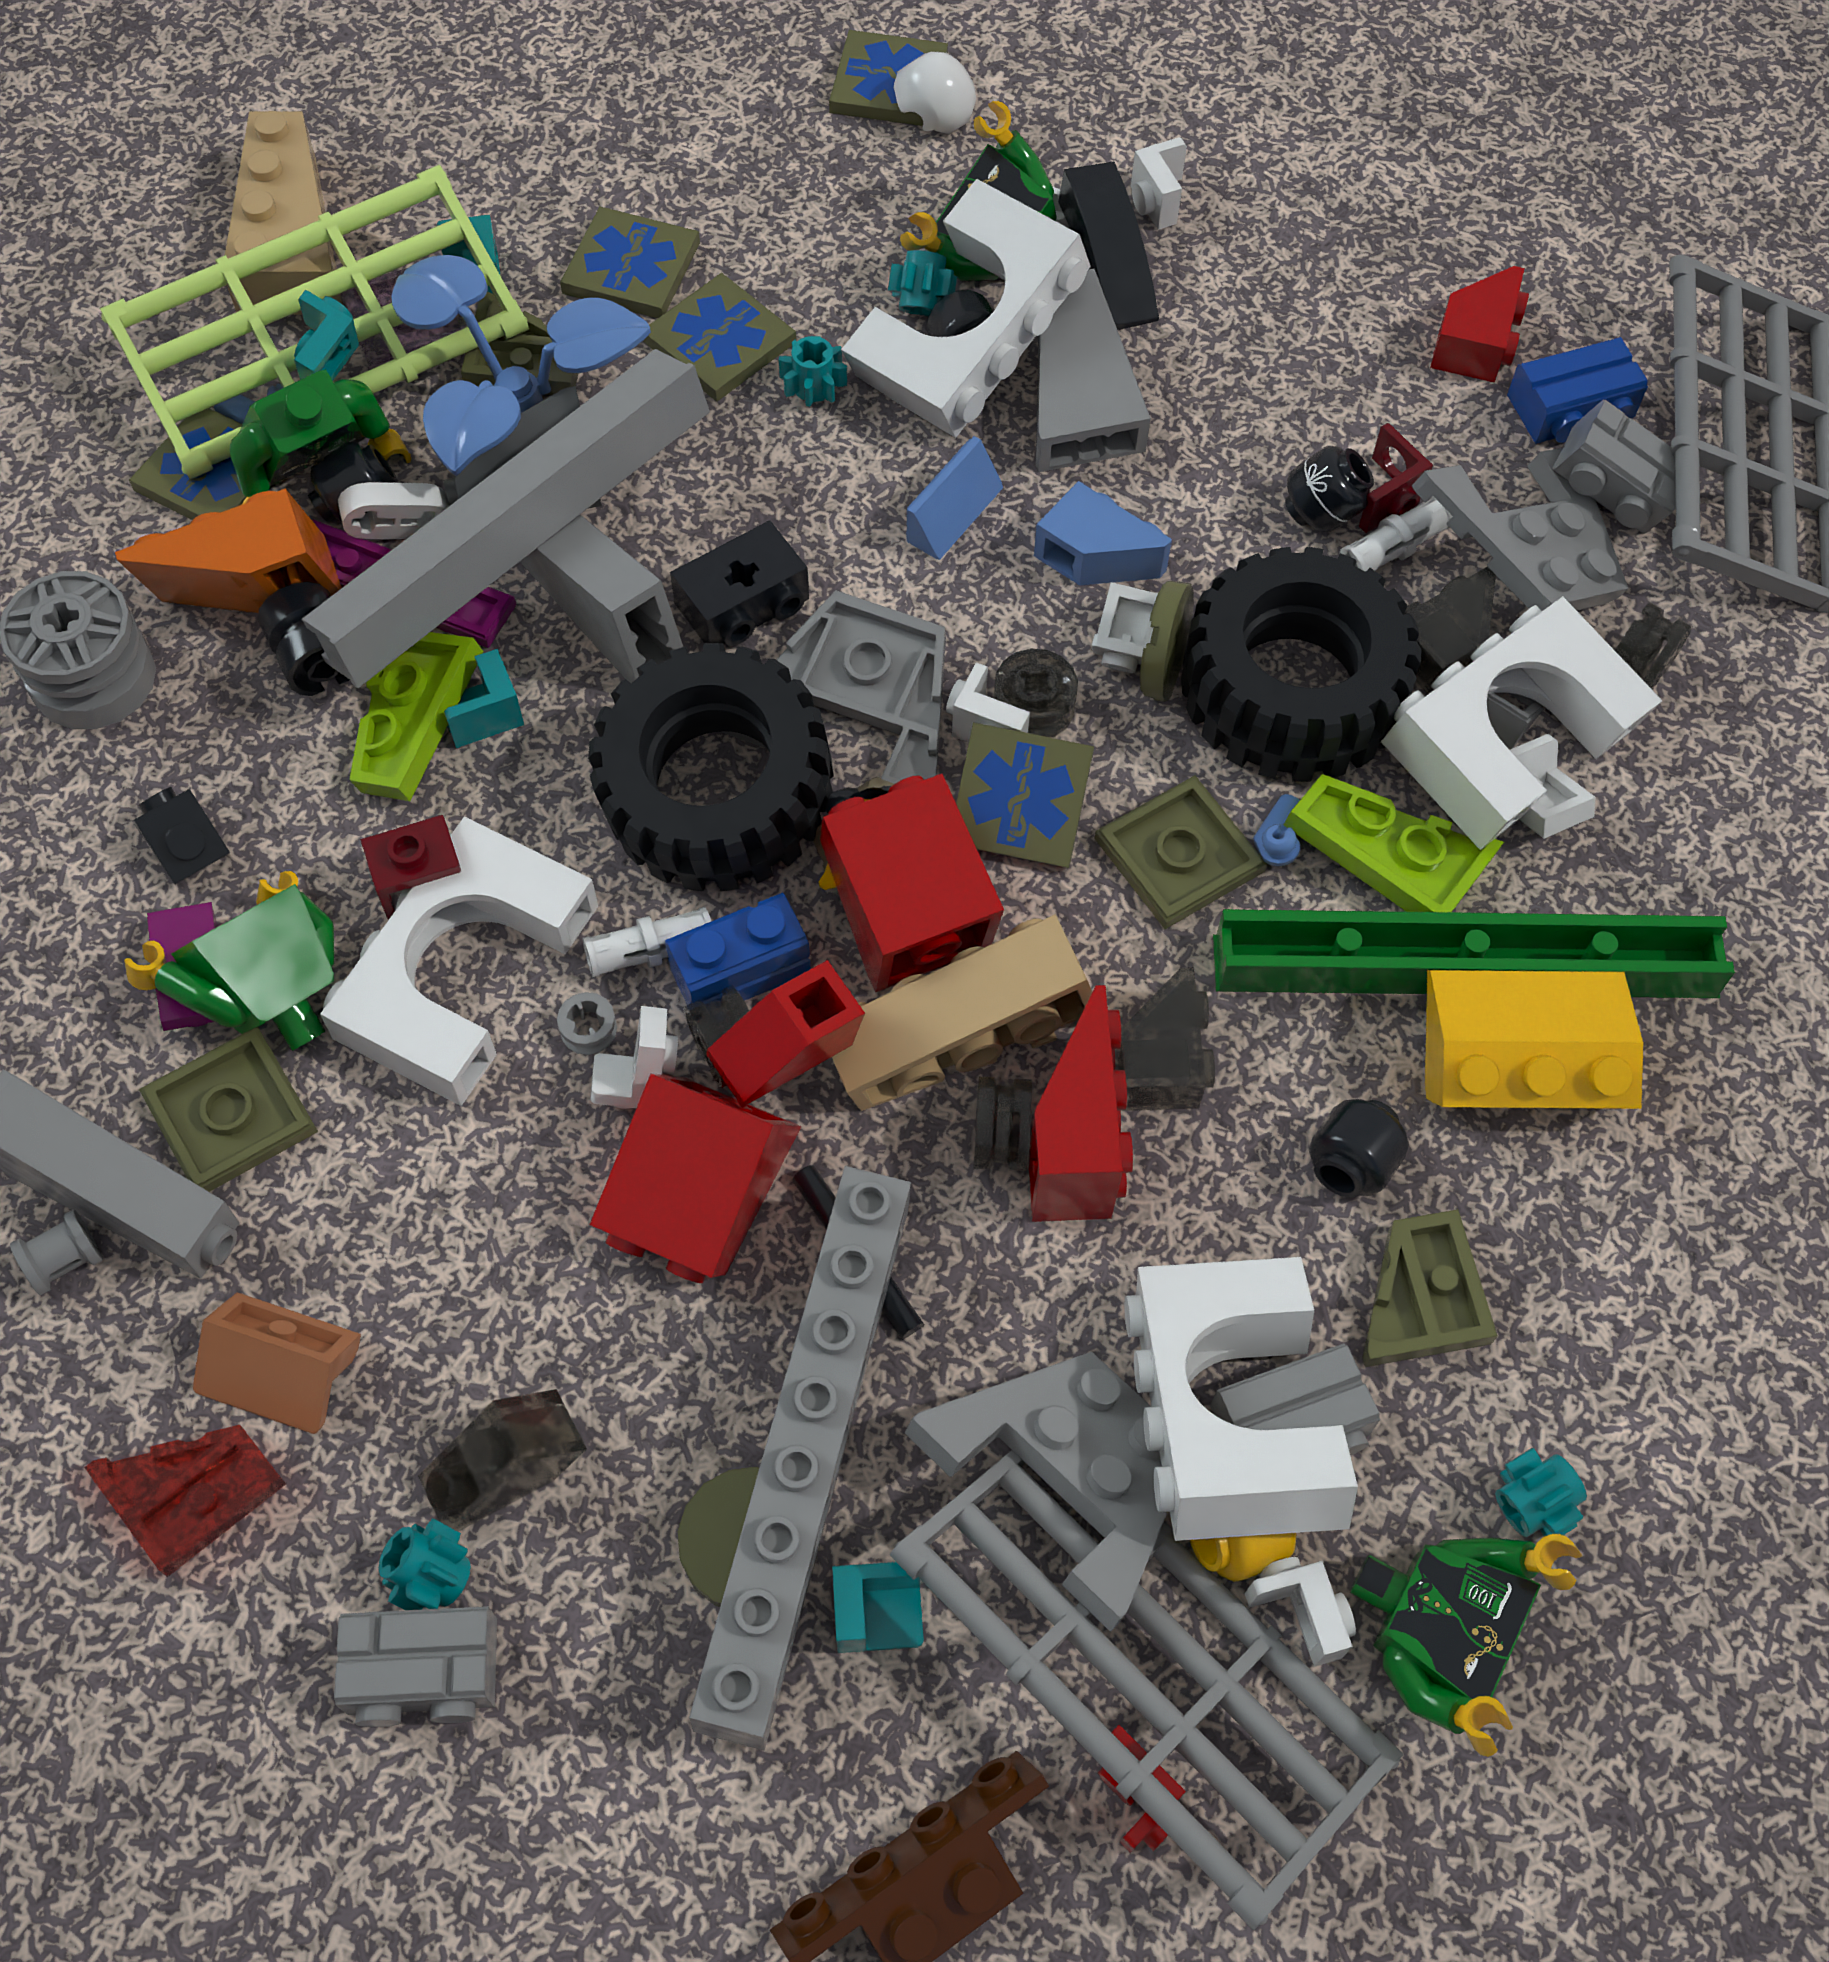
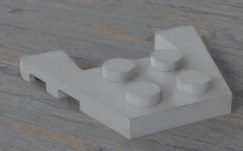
[1412,448,1629,611]
[722,590,946,784]
[905,1352,1168,1632]

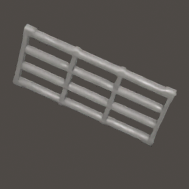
[1669,255,1829,613]
[890,1450,1404,1930]

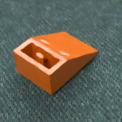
[115,488,342,613]

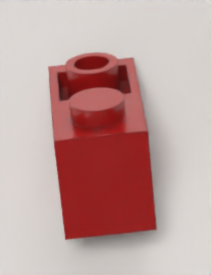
[1430,266,1529,383]
[706,960,865,1108]

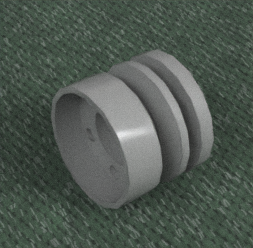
[0,571,156,729]

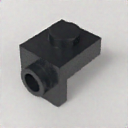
[134,787,230,885]

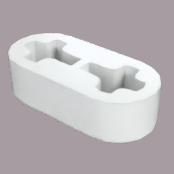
[338,482,449,539]

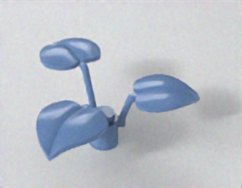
[391,255,651,476]

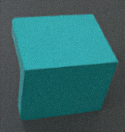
[444,649,524,748]
[832,1562,924,1653]

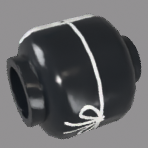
[1285,445,1374,532]

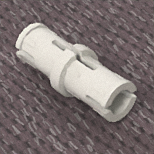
[1340,496,1453,572]
[582,907,711,977]

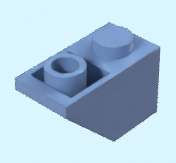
[1034,481,1172,585]

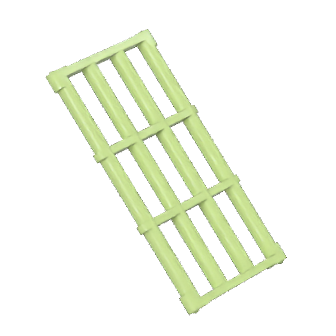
[100,165,529,480]

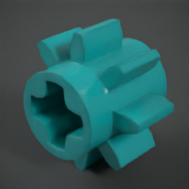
[888,250,957,316]
[778,336,848,407]
[1495,1448,1587,1537]
[378,1518,471,1610]

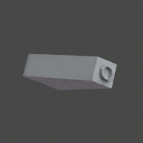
[1035,269,1151,473]
[520,515,683,683]
[0,1069,239,1279]

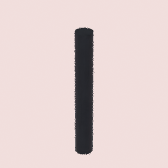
[792,1165,925,1340]

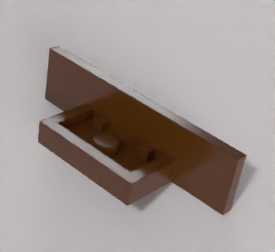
[770,1751,1049,1962]

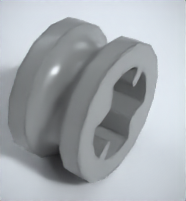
[557,992,617,1055]

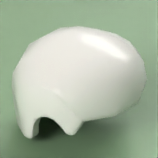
[894,52,976,134]

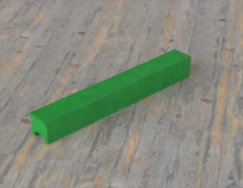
[1213,909,1735,998]

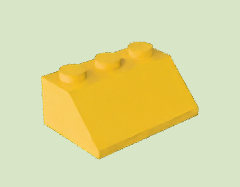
[1425,970,1643,1109]

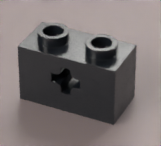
[670,520,809,646]

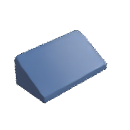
[906,436,1003,560]

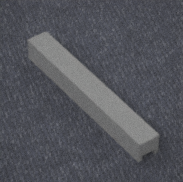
[302,349,710,688]

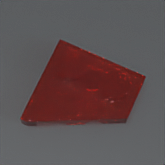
[84,1424,286,1577]

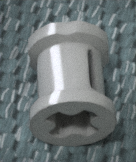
[10,1209,103,1295]

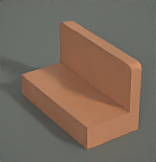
[193,1292,361,1434]

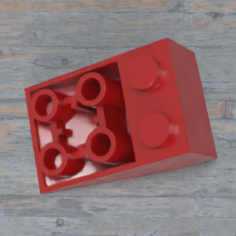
[1028,985,1133,1222]

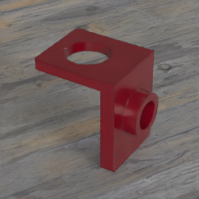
[1359,423,1433,533]
[360,815,461,920]

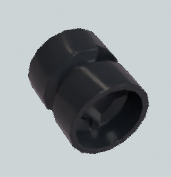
[257,582,350,696]

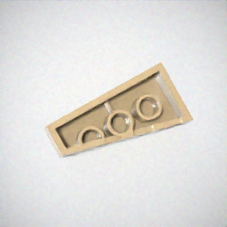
[225,111,344,315]
[832,914,1092,1111]

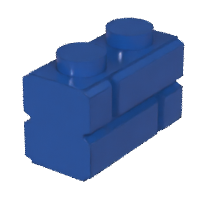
[1507,337,1648,444]
[665,892,811,1021]

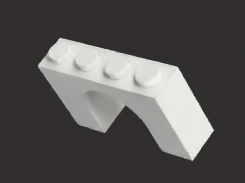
[841,179,1091,438]
[1381,596,1662,850]
[320,816,598,1106]
[1124,1257,1358,1541]

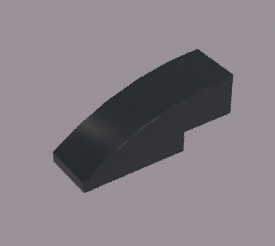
[1058,161,1159,330]

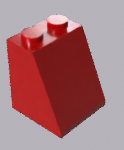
[820,774,1004,993]
[589,1073,802,1284]

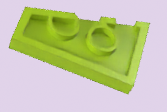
[349,632,484,801]
[1283,774,1504,912]

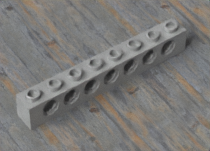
[689,1166,911,1751]

